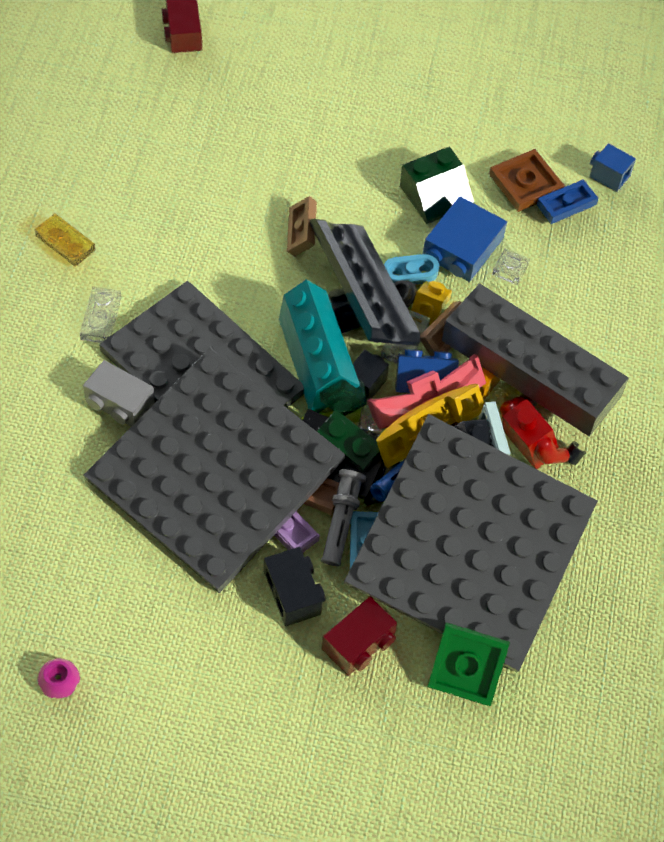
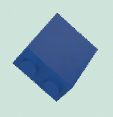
[423,196,507,282]

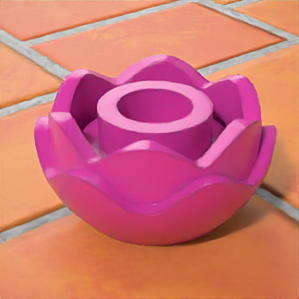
[38,658,80,699]

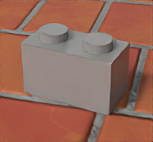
[83,360,155,427]

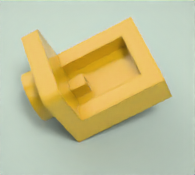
[410,281,452,325]

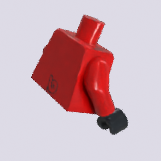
[500,394,586,469]

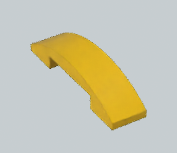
[376,384,484,468]

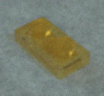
[35,213,96,267]

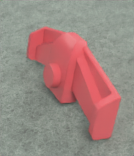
[367,354,486,429]

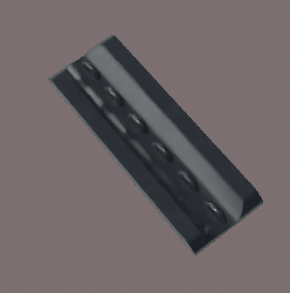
[309,219,420,346]

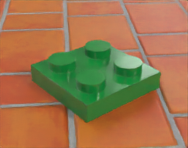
[427,622,510,707]

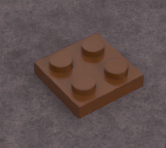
[489,149,565,212]

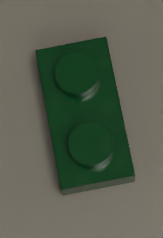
[316,410,380,473]

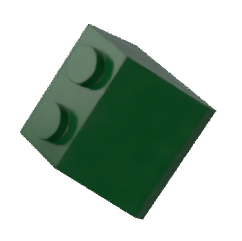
[400,146,474,224]

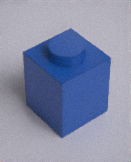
[590,143,636,192]

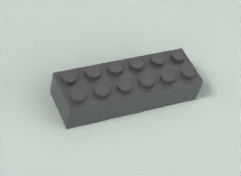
[442,283,629,437]

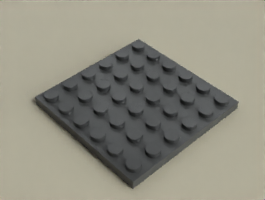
[84,348,345,593]
[343,414,598,672]

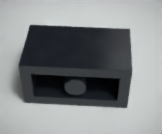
[264,547,326,627]

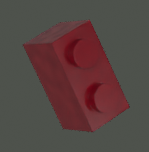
[162,0,202,53]
[322,596,397,676]

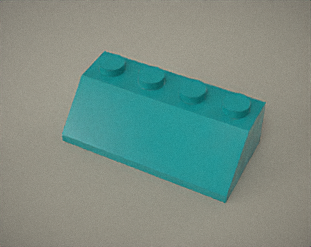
[279,279,360,413]

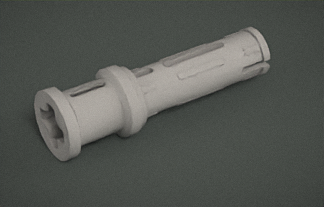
[321,469,366,566]

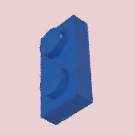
[537,179,599,224]

